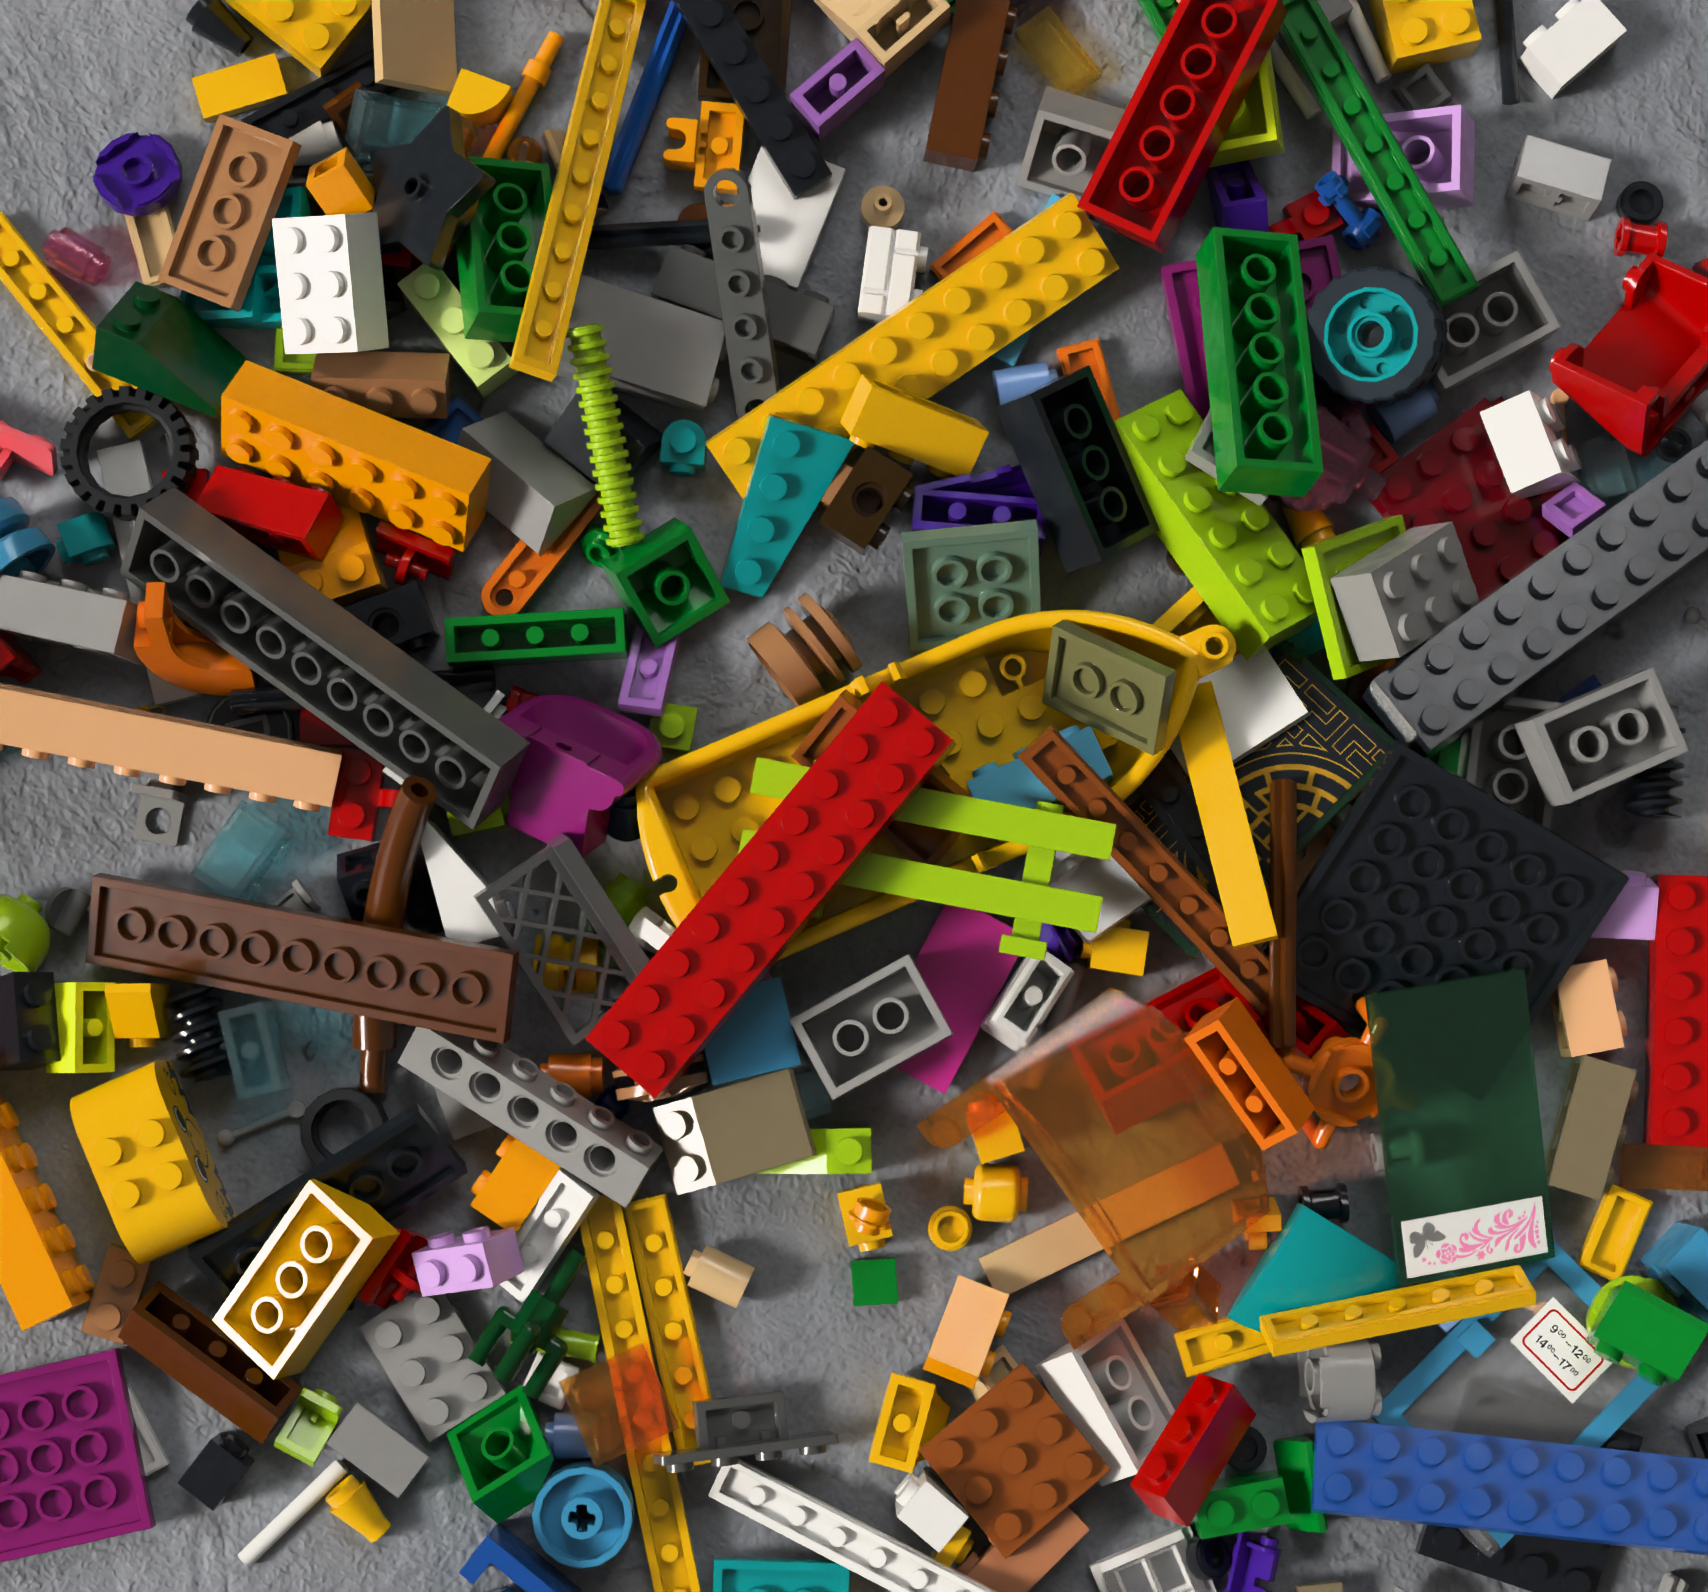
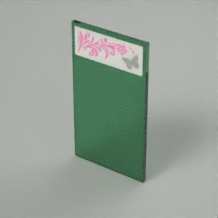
[1365,968,1555,1286]

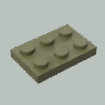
[1042,619,1176,756]

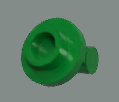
[581,523,627,568]

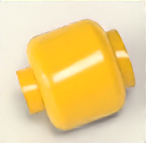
[963,1163,1028,1223]

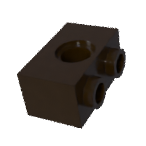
[819,446,915,556]

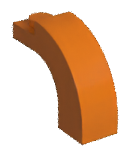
[134,582,259,696]

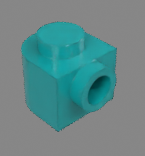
[660,420,707,477]
[55,512,116,566]

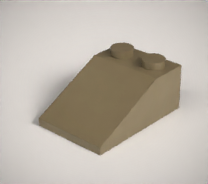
[653,1067,817,1195]

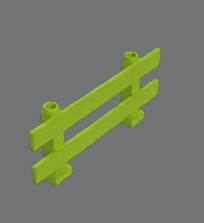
[738,757,1117,961]

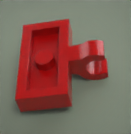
[328,748,399,842]

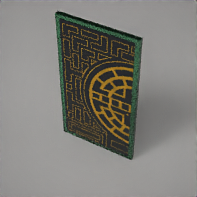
[1125,640,1395,959]

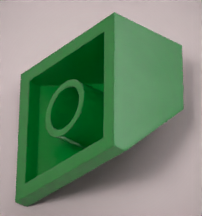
[446,1384,554,1524]

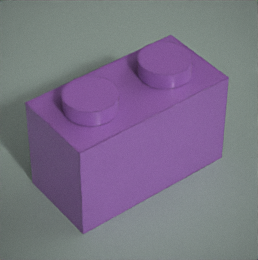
[790,38,885,142]

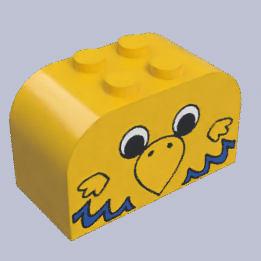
[70,1060,237,1265]

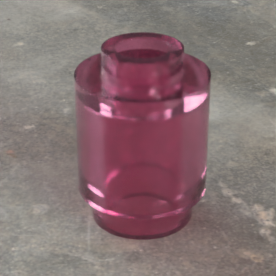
[41,226,112,287]

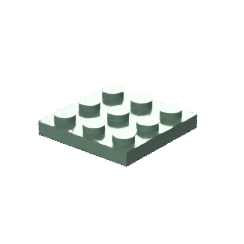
[901,519,1041,651]

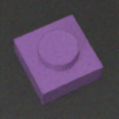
[1542,481,1606,538]

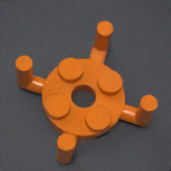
[1274,997,1417,1149]

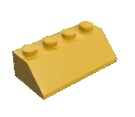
[212,1179,400,1380]

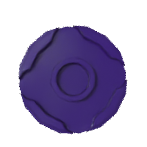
[93,132,182,216]

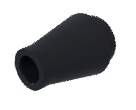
[186,0,254,57]

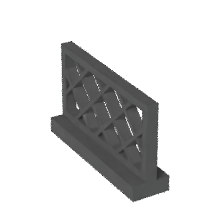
[473,833,650,1046]

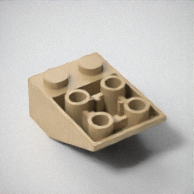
[814,0,951,78]

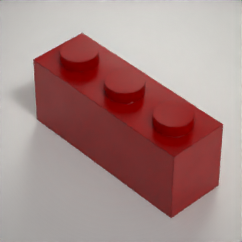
[196,465,345,562]
[1130,1373,1256,1527]

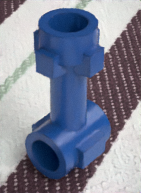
[1314,171,1384,251]

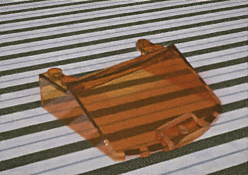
[917,987,1269,1350]

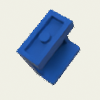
[459,1523,582,1592]

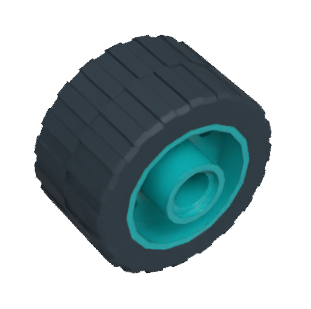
[1306,266,1448,405]

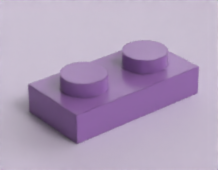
[618,625,681,717]

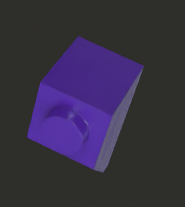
[1206,160,1269,232]

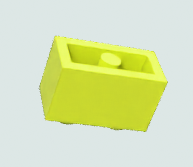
[46,982,115,1073]

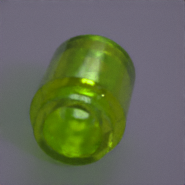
[591,872,650,929]

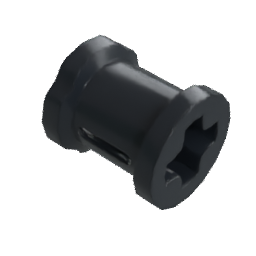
[1298,1183,1350,1223]

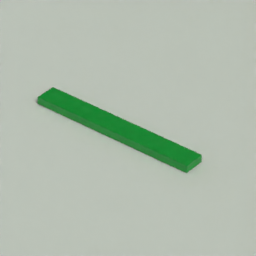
[1279,0,1479,308]

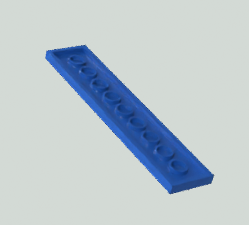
[1311,1418,1708,1555]

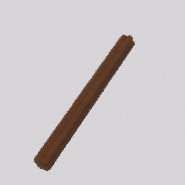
[1269,779,1297,1049]

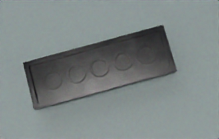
[188,1103,468,1299]

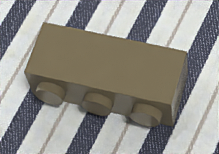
[1538,1055,1639,1201]

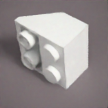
[1480,390,1582,499]

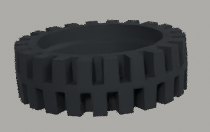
[60,386,199,521]

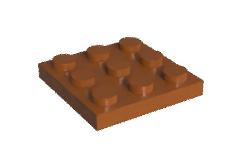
[918,1362,1111,1559]

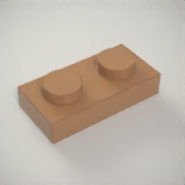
[81,1244,154,1345]

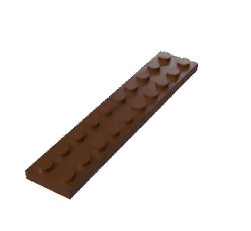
[86,873,520,1044]

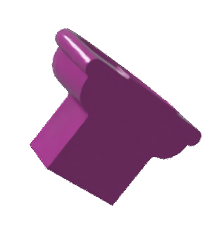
[498,694,662,858]

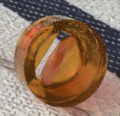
[507,136,543,163]

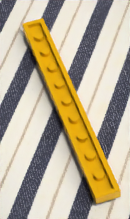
[509,0,647,382]
[580,1194,702,1592]

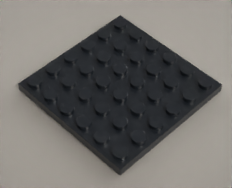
[1261,739,1629,1101]

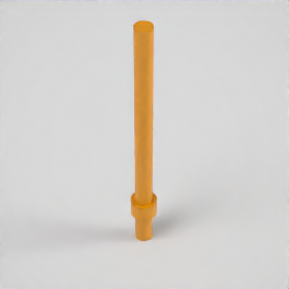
[443,31,565,267]

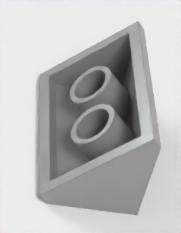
[457,411,599,557]

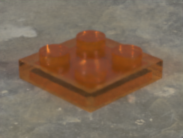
[558,1343,679,1467]

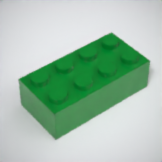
[456,156,552,343]

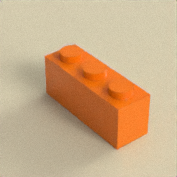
[1184,997,1315,1151]

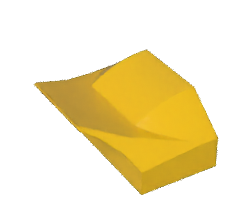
[868,1371,951,1473]

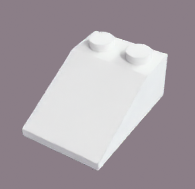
[421,819,515,945]

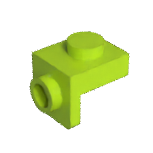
[274,1388,343,1467]

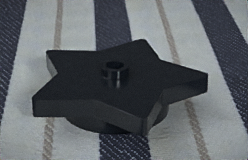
[370,106,495,272]

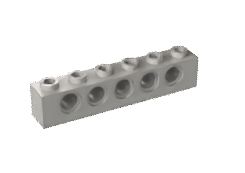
[397,1027,664,1208]

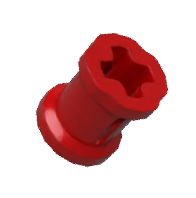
[1614,217,1668,257]

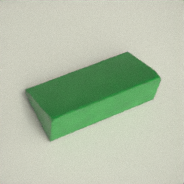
[1273,1435,1328,1533]

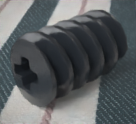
[1624,728,1686,819]
[164,986,239,1083]

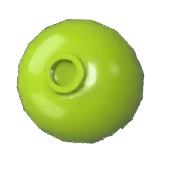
[0,893,51,972]

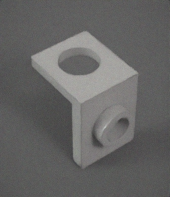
[129,778,188,847]

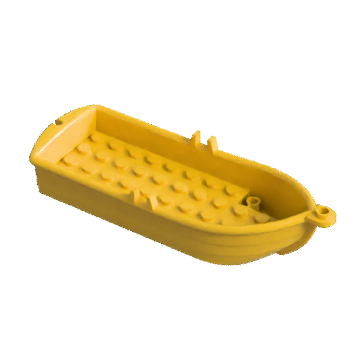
[635,609,1236,961]

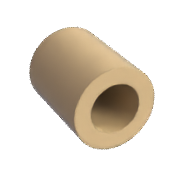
[683,1244,755,1308]

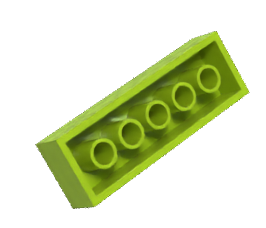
[1114,389,1318,661]

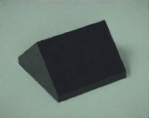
[543,393,663,486]

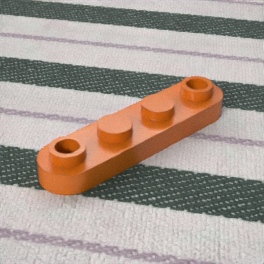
[481,491,604,615]

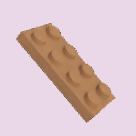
[158,114,302,312]

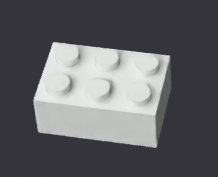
[272,212,389,354]

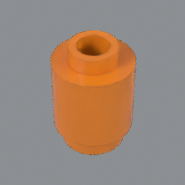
[540,1053,604,1098]

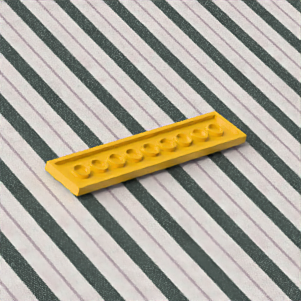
[705,193,1119,500]

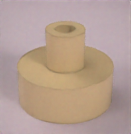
[861,186,905,229]

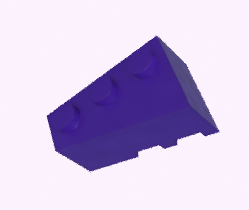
[911,464,1046,556]

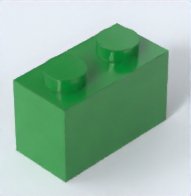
[1193,1469,1291,1540]

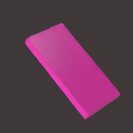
[896,905,1018,1094]

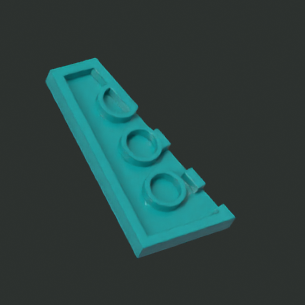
[719,414,854,598]

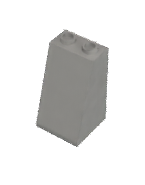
[556,275,727,412]

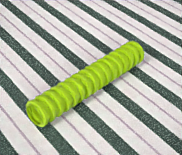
[566,323,645,547]

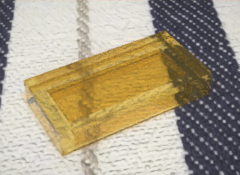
[1014,5,1102,95]

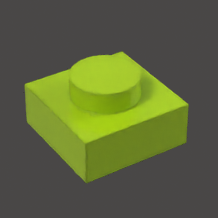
[649,703,698,753]

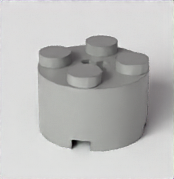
[1297,1338,1382,1423]

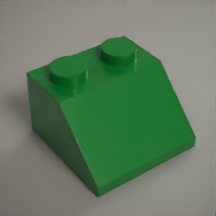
[600,517,730,648]
[1585,1281,1708,1387]

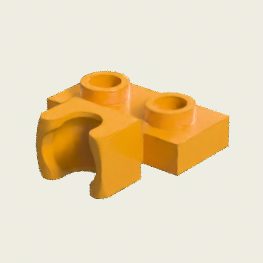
[663,101,745,195]

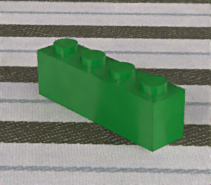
[444,607,629,669]

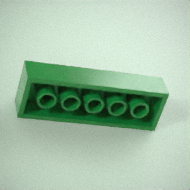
[1195,227,1324,497]

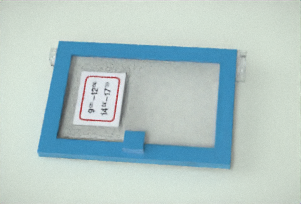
[1371,1234,1659,1558]

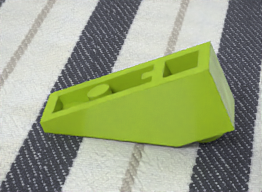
[754,1126,872,1174]

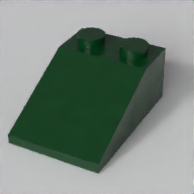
[92,281,251,418]

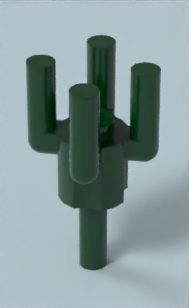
[467,1249,587,1401]

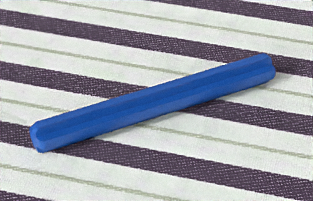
[602,0,688,195]

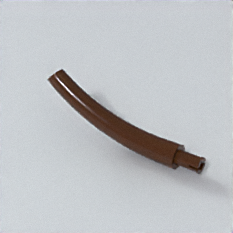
[352,776,437,1093]

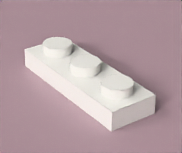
[499,1168,600,1304]

